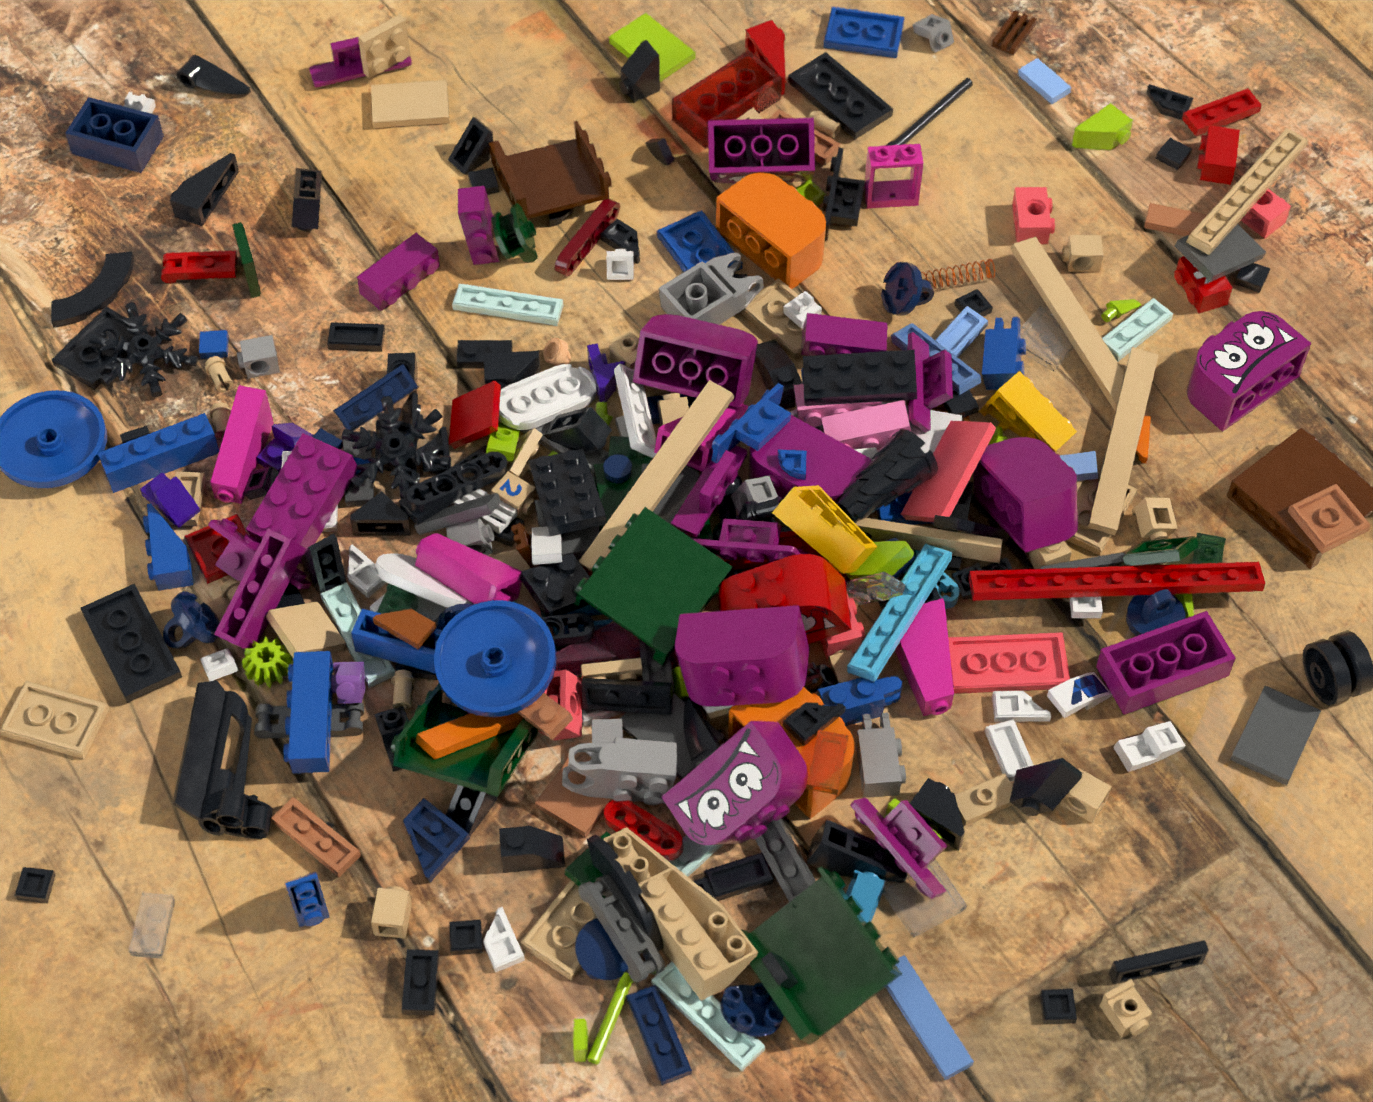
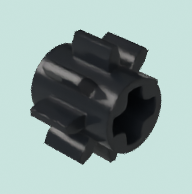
[804,662,835,695]

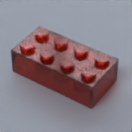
[672,50,782,149]

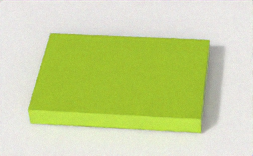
[609,13,696,82]

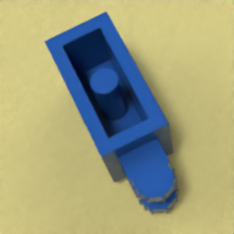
[982,317,1026,390]
[818,675,902,726]

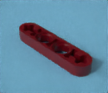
[554,198,620,277]

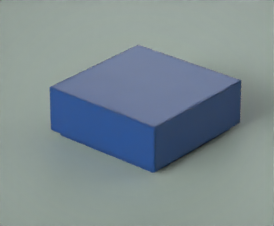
[199,330,229,359]

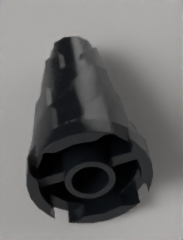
[836,429,938,523]

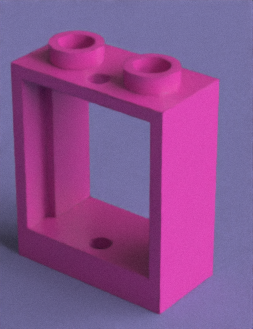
[864,144,924,209]

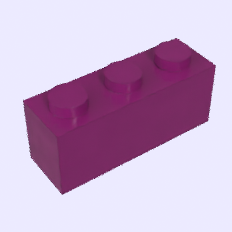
[458,186,499,265]
[357,233,440,311]
[801,313,888,356]

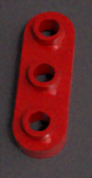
[604,799,684,861]

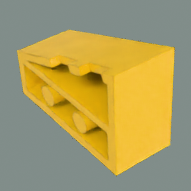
[979,371,1077,452]
[772,485,877,574]

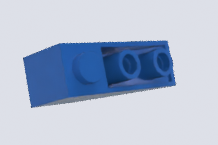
[143,503,193,591]
[285,872,330,928]

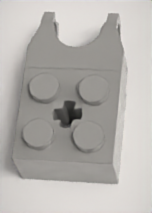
[658,252,764,325]
[562,737,677,805]

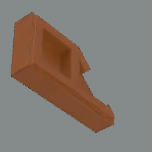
[373,609,436,650]

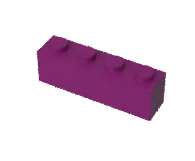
[214,529,306,649]

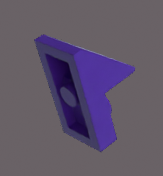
[587,343,625,402]
[256,423,313,473]
[140,472,200,528]

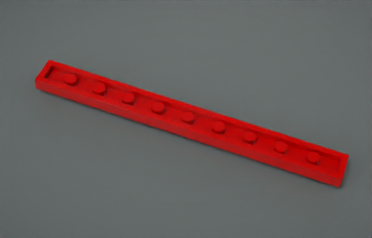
[969,562,1266,601]

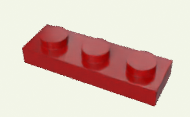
[1182,88,1262,136]

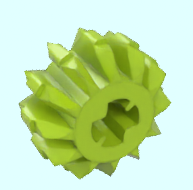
[242,636,293,688]

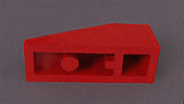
[745,20,786,96]

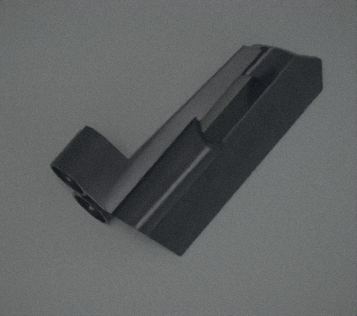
[172,680,273,839]

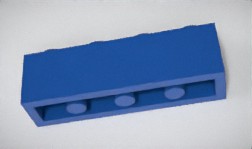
[98,413,219,493]
[351,609,442,673]
[284,651,334,773]

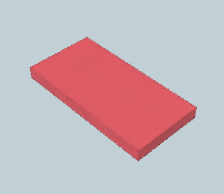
[901,421,996,522]
[948,632,1070,694]

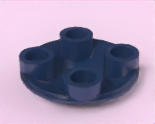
[575,918,628,980]
[720,982,784,1037]

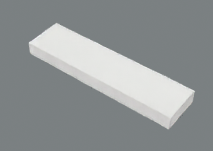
[614,364,657,458]

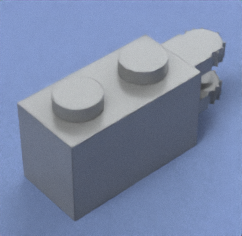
[856,713,906,798]

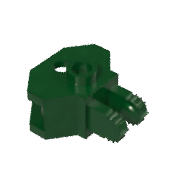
[491,203,538,263]

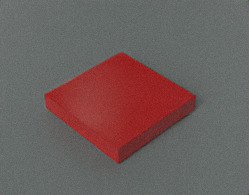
[449,381,501,449]
[184,514,248,584]

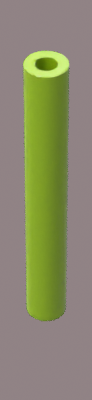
[587,972,633,1065]

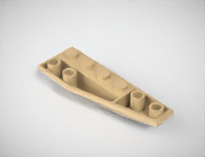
[603,827,758,1001]

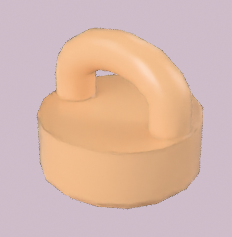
[543,337,571,366]

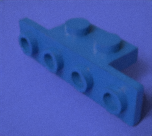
[711,383,791,464]

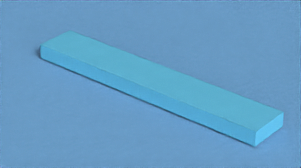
[847,544,952,682]

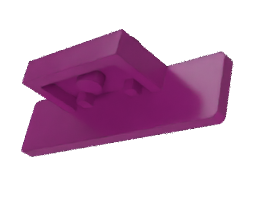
[309,37,412,87]
[907,332,953,433]
[671,446,747,537]
[208,518,312,589]
[691,519,801,562]
[850,798,947,899]

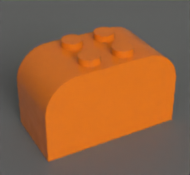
[716,172,826,289]
[728,687,855,819]

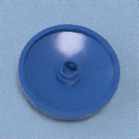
[0,390,107,488]
[434,600,556,717]

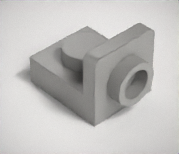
[912,14,954,52]

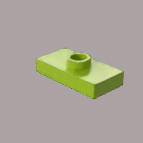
[486,422,520,462]

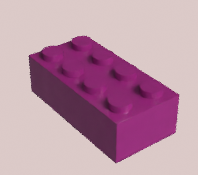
[246,433,358,564]
[1096,611,1236,715]

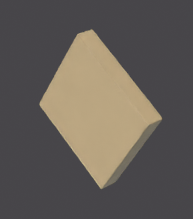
[266,601,346,659]

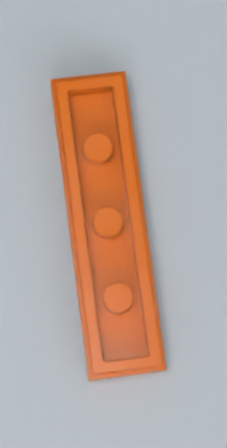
[415,713,523,760]

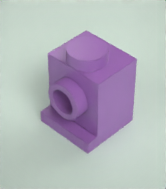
[331,662,366,704]

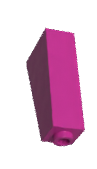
[210,385,274,504]
[654,404,749,472]
[415,533,522,604]
[895,598,954,717]

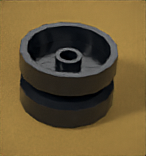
[1303,630,1373,706]

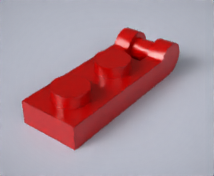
[161,251,238,284]

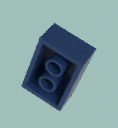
[65,97,164,173]

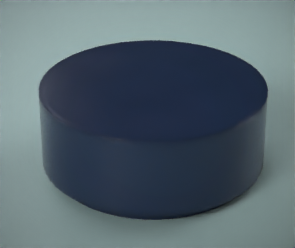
[603,454,632,483]

